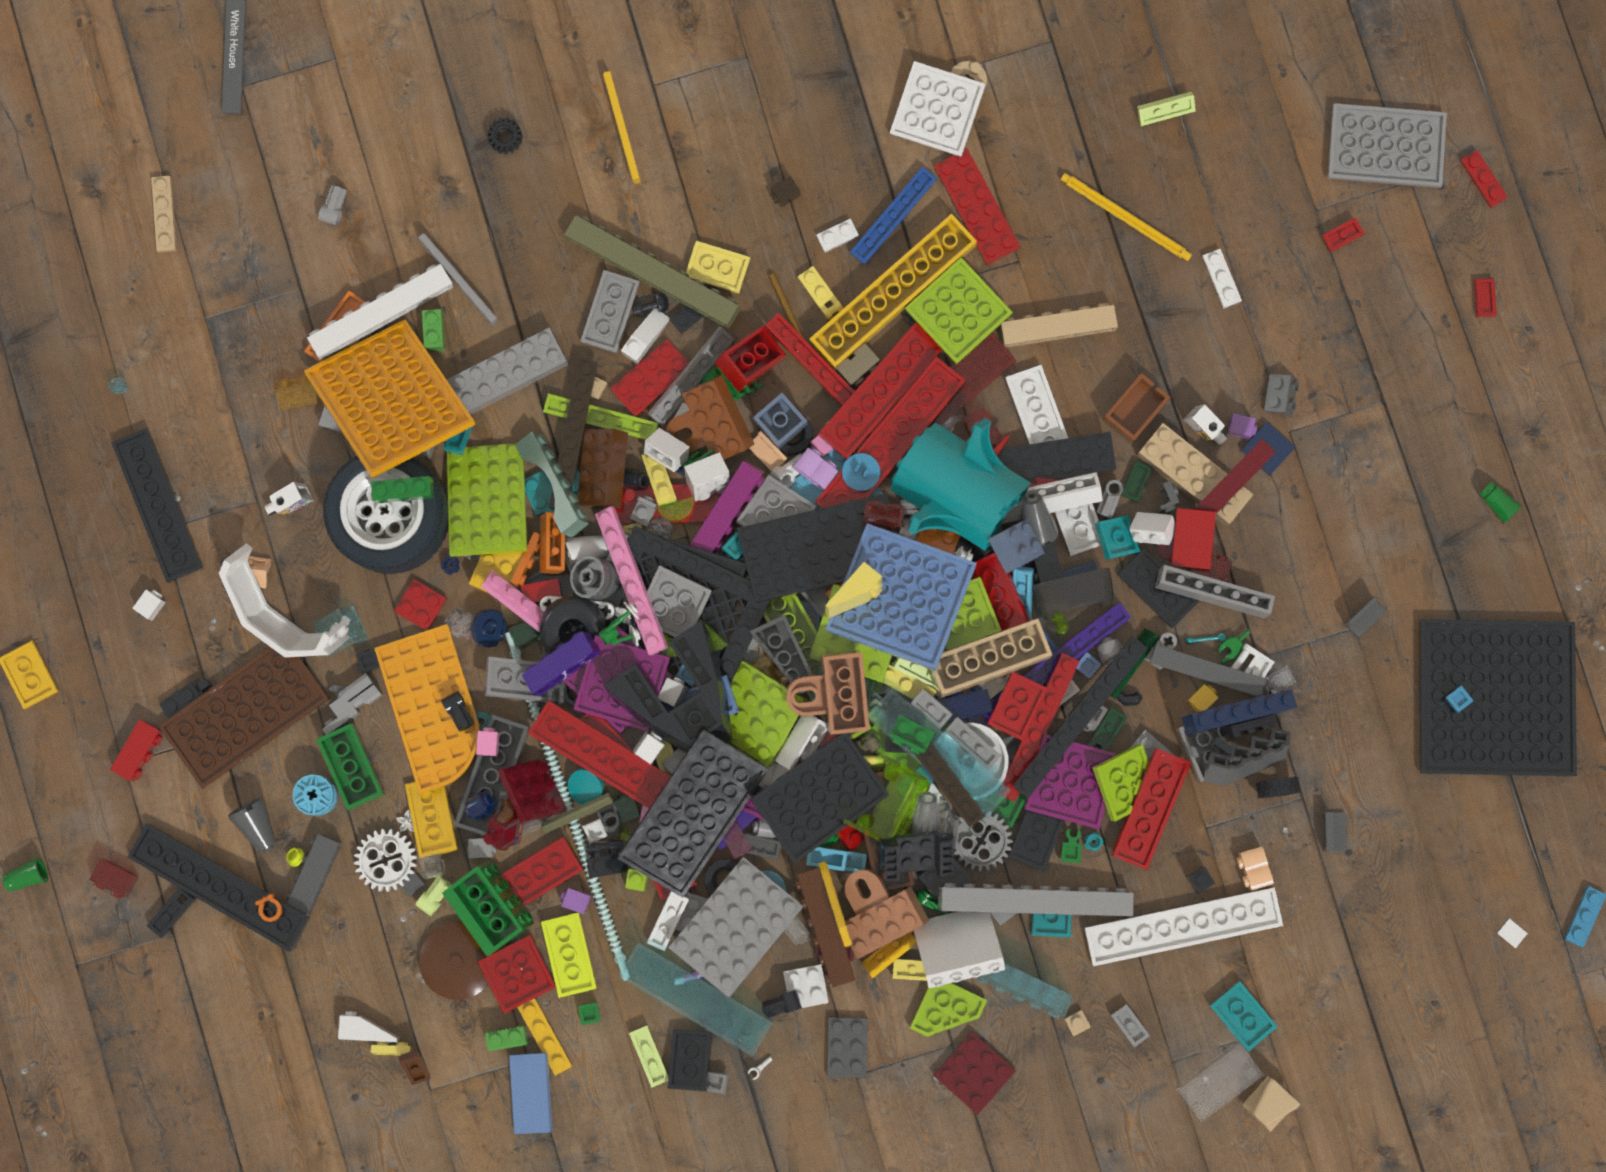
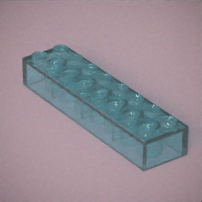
[868,688,1011,820]
[619,942,773,1057]

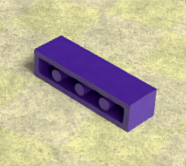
[522,632,601,696]

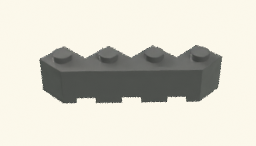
[1204,728,1291,786]

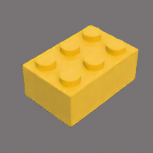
[469,551,525,594]

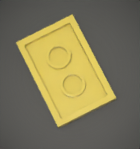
[686,241,750,294]

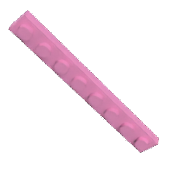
[595,506,668,655]

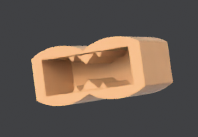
[1236,846,1274,891]

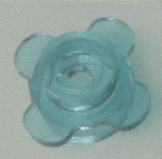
[107,378,129,394]

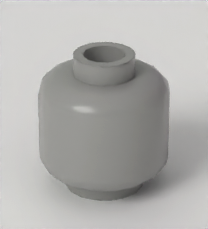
[1097,637,1122,665]

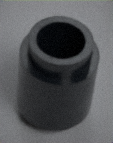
[623,468,649,489]

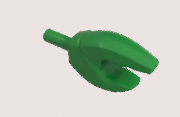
[1217,629,1250,664]

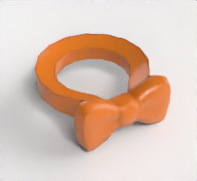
[255,893,283,922]

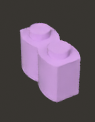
[792,448,838,491]

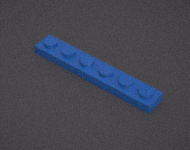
[850,167,937,265]

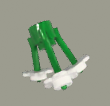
[598,601,640,647]

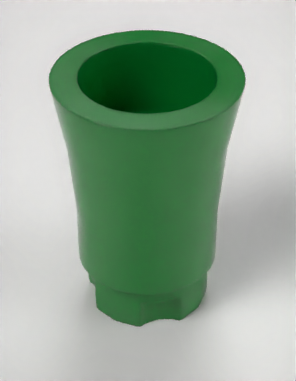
[1479,481,1523,524]
[2,857,48,892]

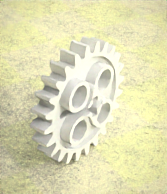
[354,829,418,892]

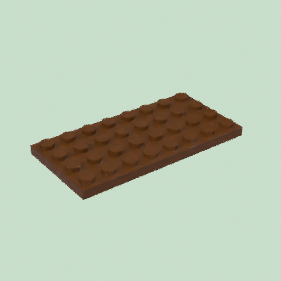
[158,647,329,789]

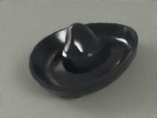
[539,596,607,653]

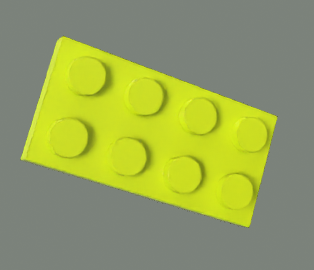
[541,913,597,998]

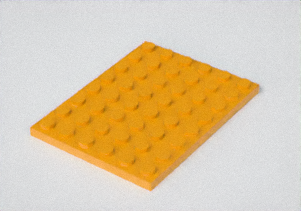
[304,319,475,478]

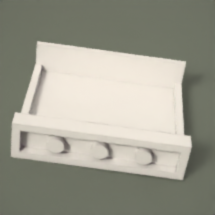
[913,911,1005,988]

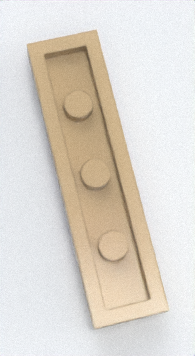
[151,176,177,253]

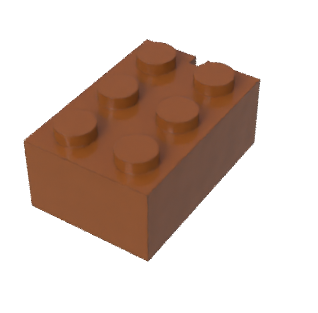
[1102,373,1171,444]

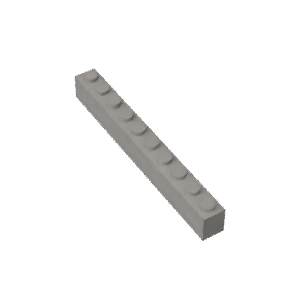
[938,883,1134,916]

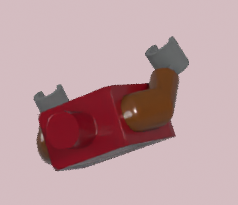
[483,789,523,851]

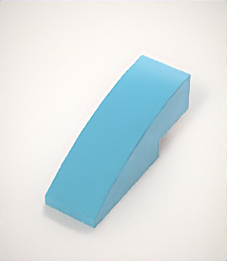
[806,846,868,872]

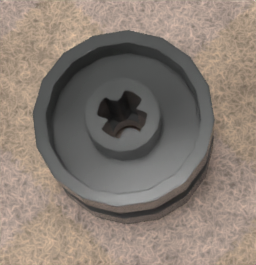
[570,556,620,601]

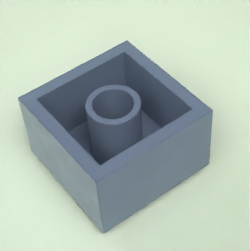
[753,393,808,449]
[988,519,1045,574]

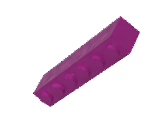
[690,460,765,553]

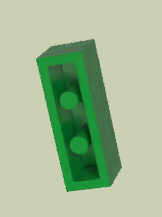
[371,476,435,504]

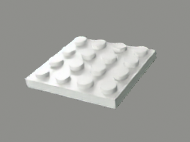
[890,61,986,157]

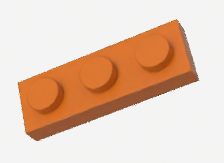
[510,532,540,590]

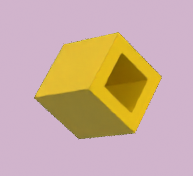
[1186,684,1219,712]

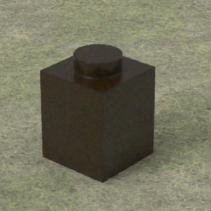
[770,176,801,208]

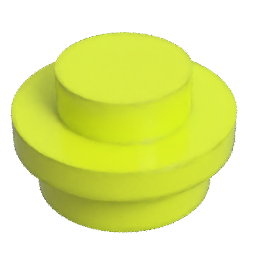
[286,848,305,867]

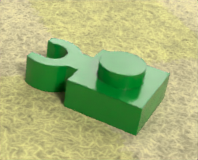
[1060,829,1082,863]

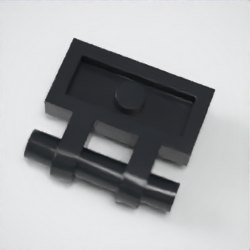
[584,839,628,879]

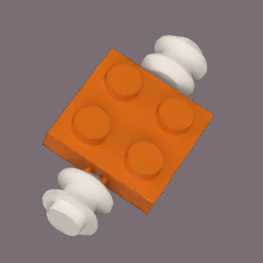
[898,525,974,561]

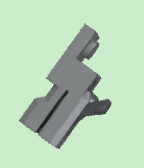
[322,673,383,735]

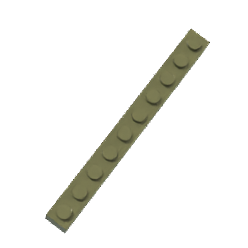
[564,215,740,329]

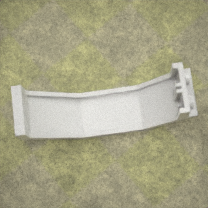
[219,543,350,657]

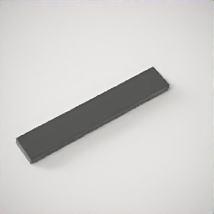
[1149,645,1266,697]

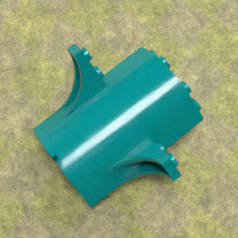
[890,418,1031,551]

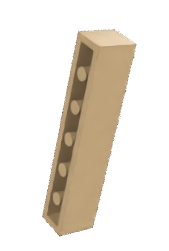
[1000,303,1118,348]

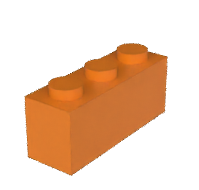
[540,512,565,574]

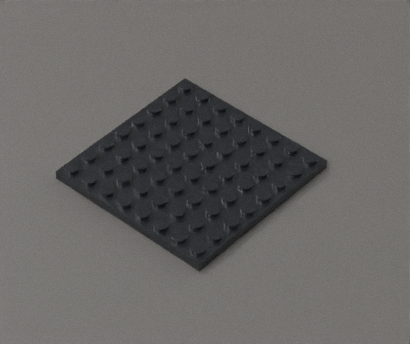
[1419,619,1577,776]

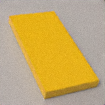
[405,782,458,859]
[818,861,852,947]

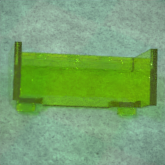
[843,752,930,842]

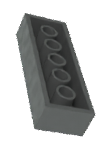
[454,715,531,835]

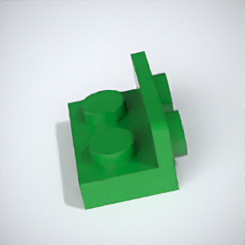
[889,715,935,755]

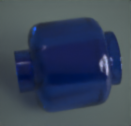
[465,792,495,821]

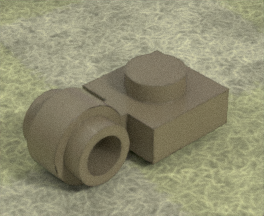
[855,734,881,756]

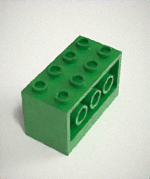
[442,860,535,956]

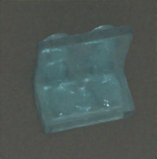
[313,605,368,657]

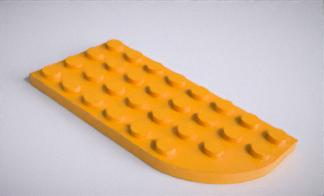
[374,624,481,794]

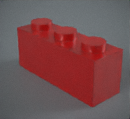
[110,719,163,782]

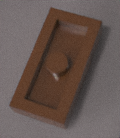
[398,1049,431,1085]

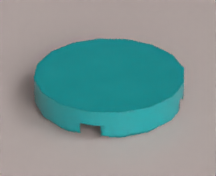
[568,768,605,805]

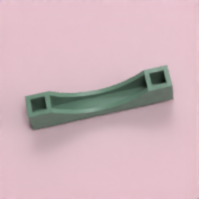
[515,431,589,538]

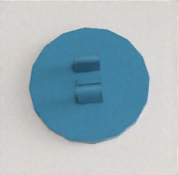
[842,453,880,491]

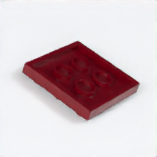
[498,758,567,825]
[933,1031,1016,1115]

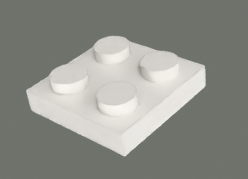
[783,964,829,1008]

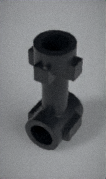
[633,294,669,317]

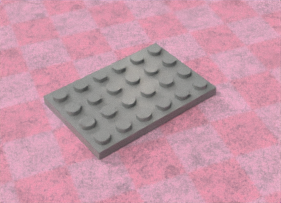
[1327,103,1447,188]
[669,857,803,998]

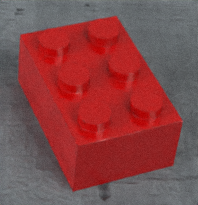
[715,326,786,392]

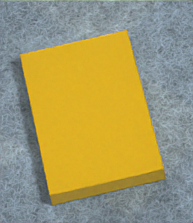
[0,640,59,709]

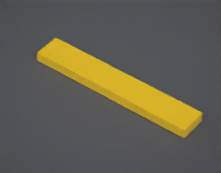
[603,71,641,184]

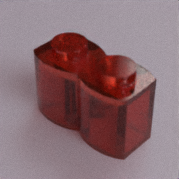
[863,501,905,528]

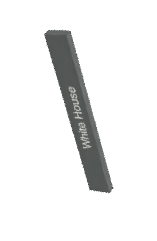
[222,0,247,115]

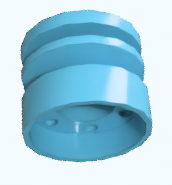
[292,774,339,816]

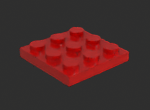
[477,935,556,1014]

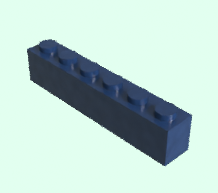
[1182,689,1297,736]

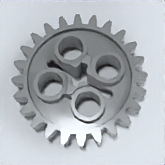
[951,808,1013,871]

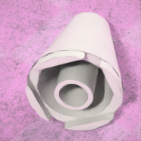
[565,535,609,573]

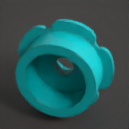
[1084,832,1103,851]

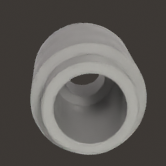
[751,817,775,838]

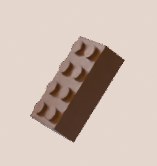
[578,429,628,509]

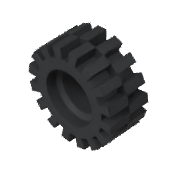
[487,117,523,154]

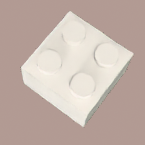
[684,452,730,502]

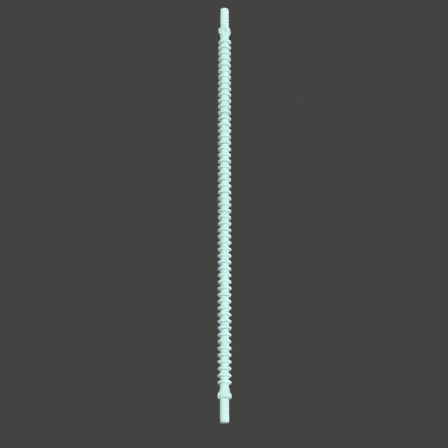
[505,631,631,981]

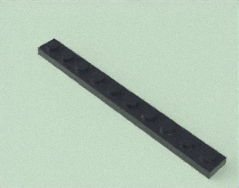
[1012,636,1148,798]

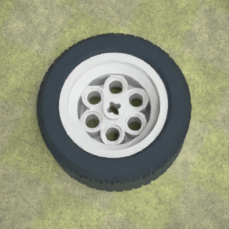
[323,456,449,574]

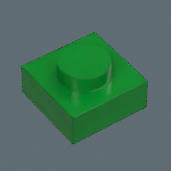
[578,1002,601,1026]

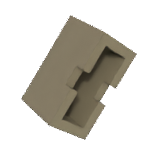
[836,343,880,387]

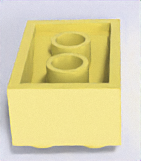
[826,562,883,618]

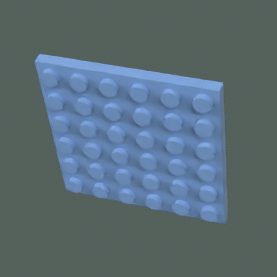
[825,523,977,671]

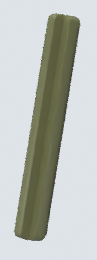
[541,793,613,833]

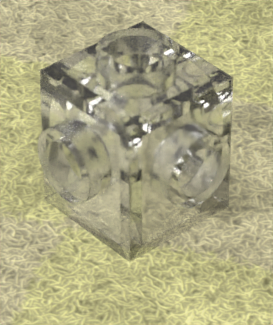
[444,607,474,641]

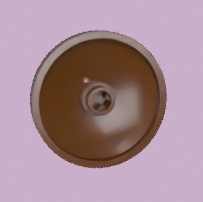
[419,921,488,1000]

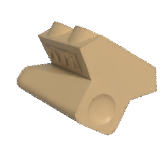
[1242,1076,1300,1132]

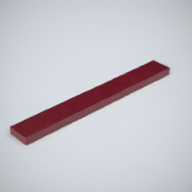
[1156,439,1276,562]

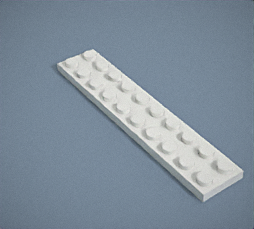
[1005,365,1101,557]
[1084,887,1283,966]

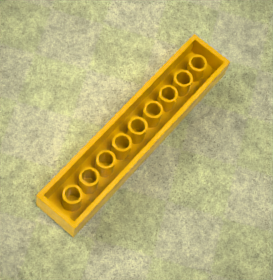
[809,214,977,370]

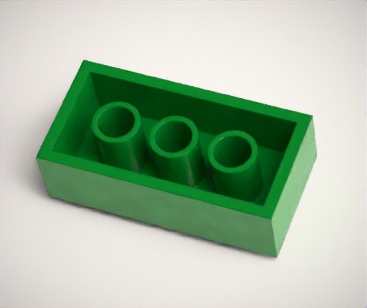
[316,723,386,811]

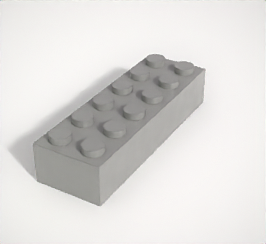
[447,328,568,415]

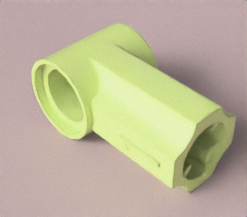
[415,875,452,917]

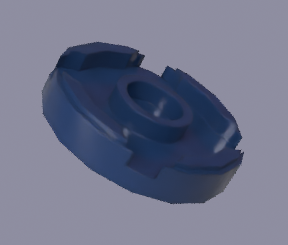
[471,609,507,648]

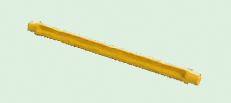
[1061,173,1192,261]

